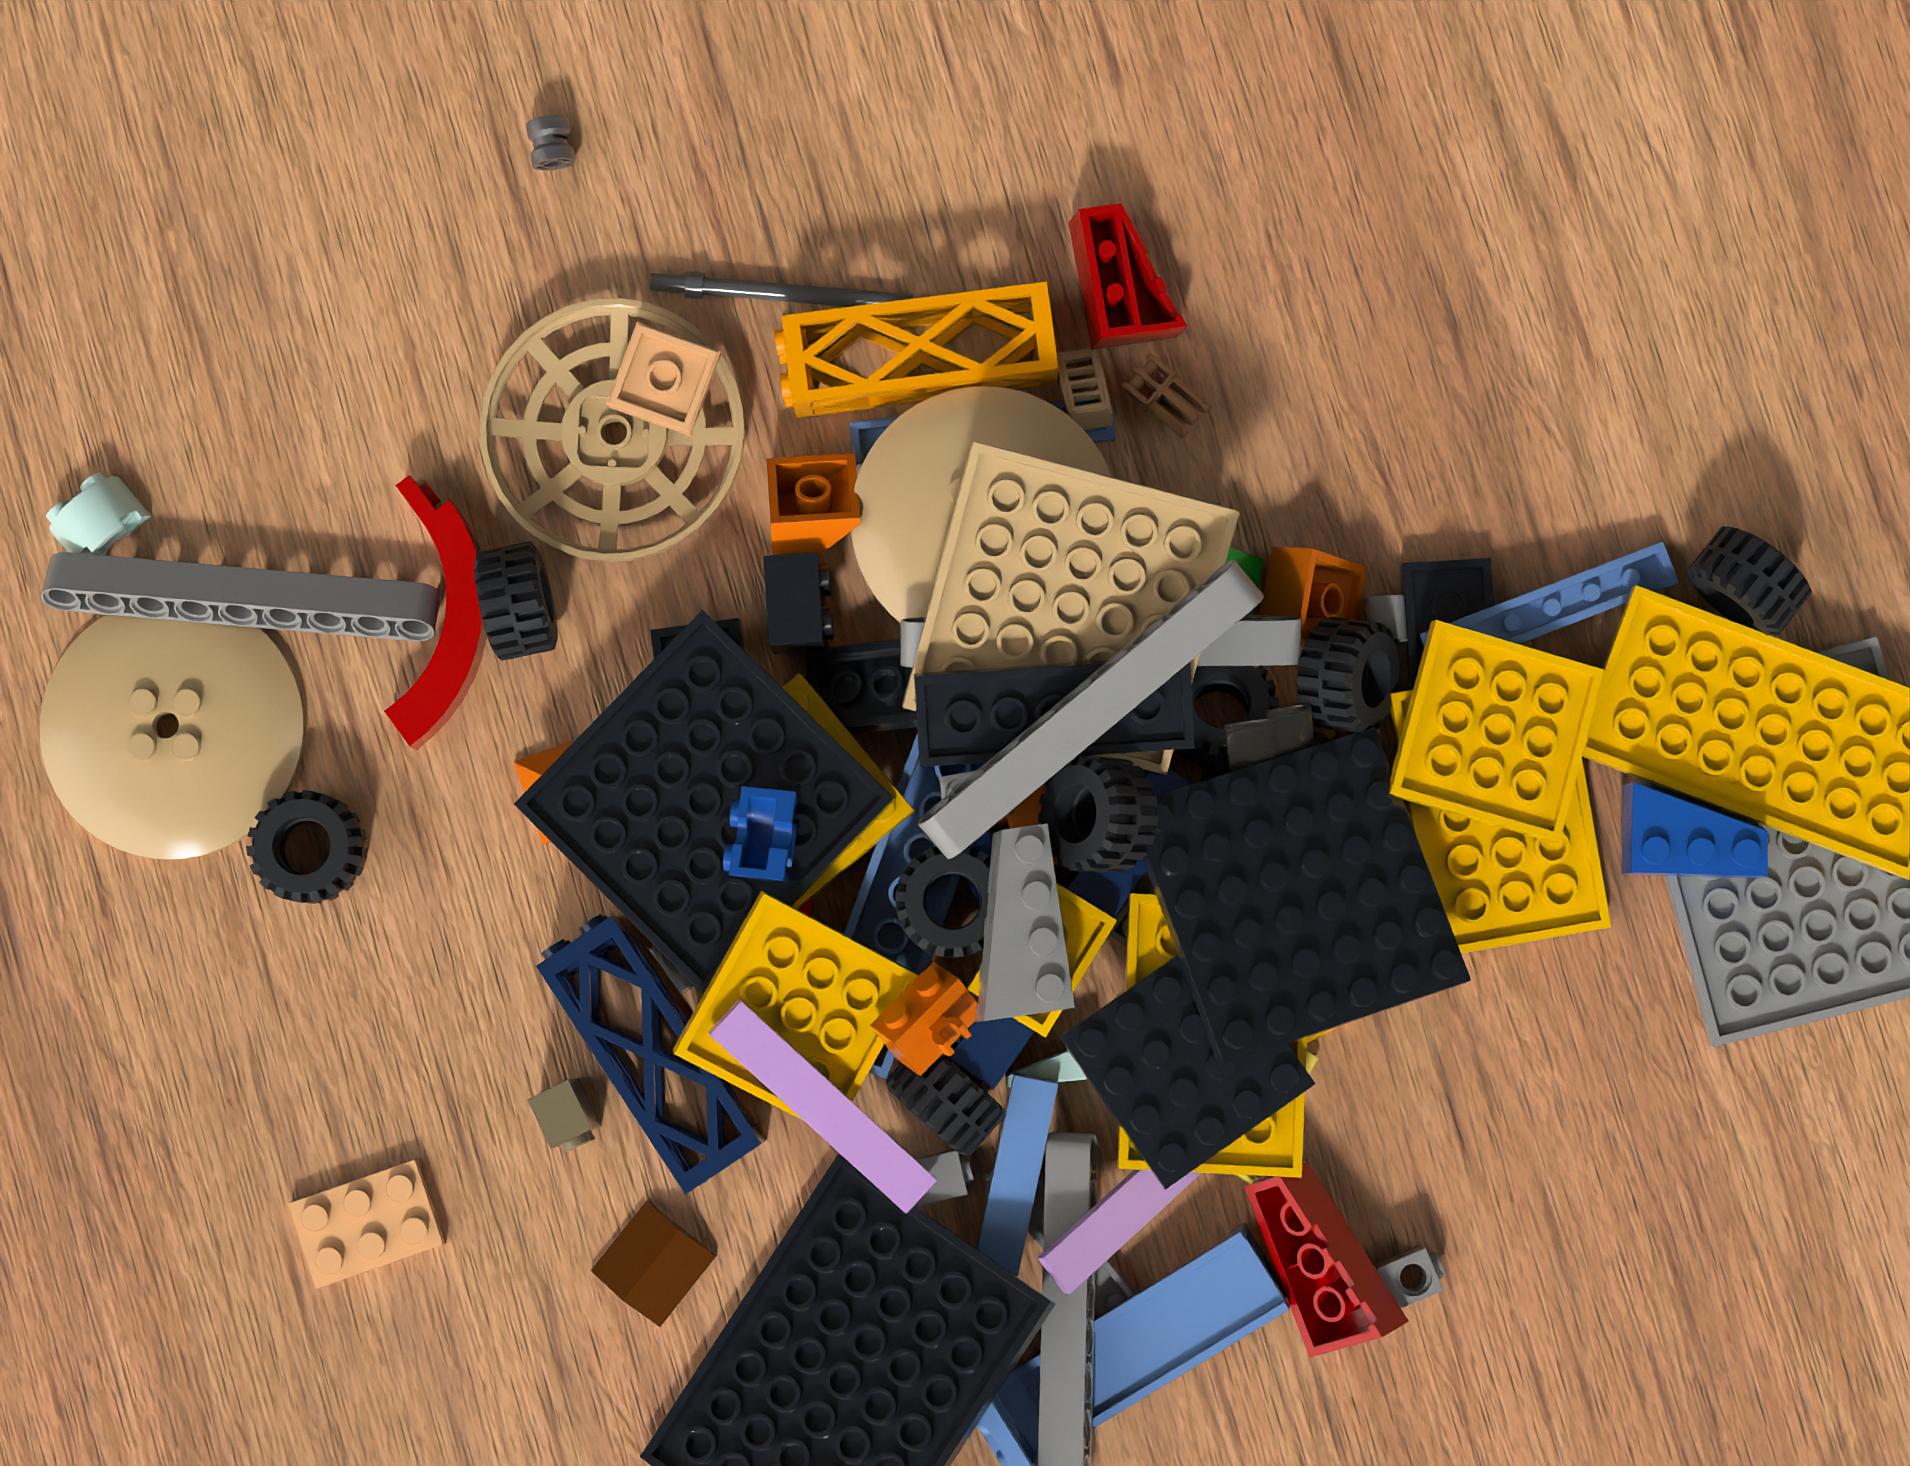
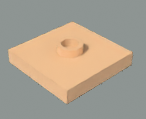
[606,322,721,436]

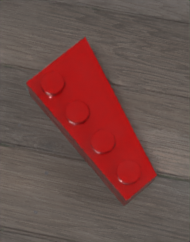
[1245,1162,1409,1358]

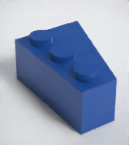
[1621,782,1768,879]

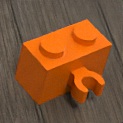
[870,962,978,1076]

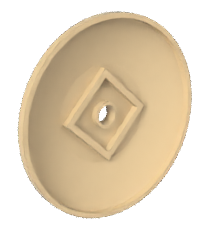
[851,386,1111,623]
[39,615,306,860]

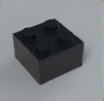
[763,552,834,655]

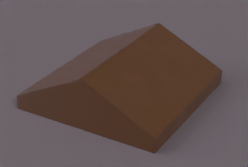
[591,1200,716,1327]

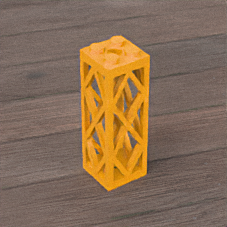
[774,281,1059,419]

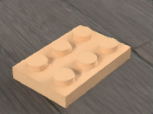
[288,1159,446,1289]

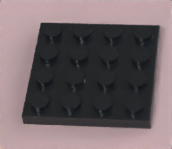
[1059,955,1316,1190]

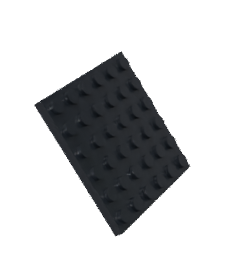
[514,610,896,994]
[1143,727,1471,1067]

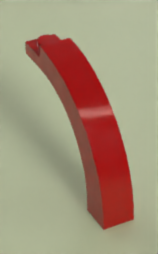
[384,475,487,750]

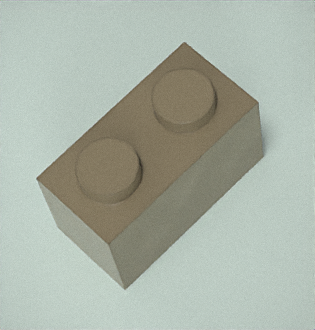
[527,1078,602,1152]

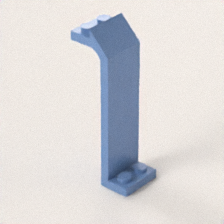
[977,1222,1290,1466]

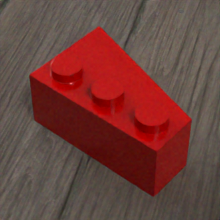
[1069,203,1187,350]

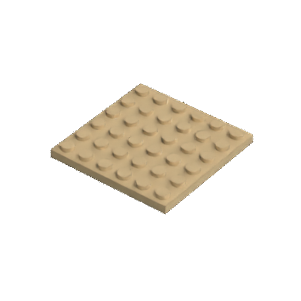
[902,440,1240,775]

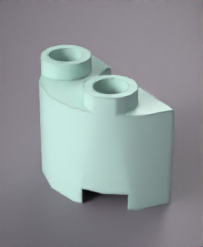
[46,472,151,555]

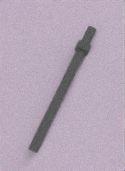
[650,271,913,307]

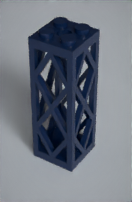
[536,914,767,1194]

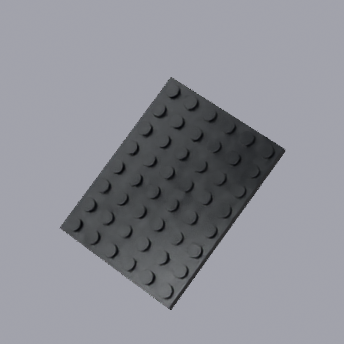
[640,1154,1056,1466]

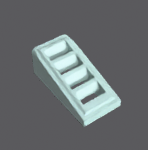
[1005,1050,1087,1088]

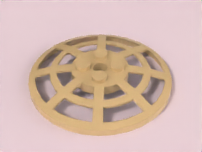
[479,298,745,562]

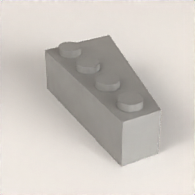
[975,824,1075,1022]

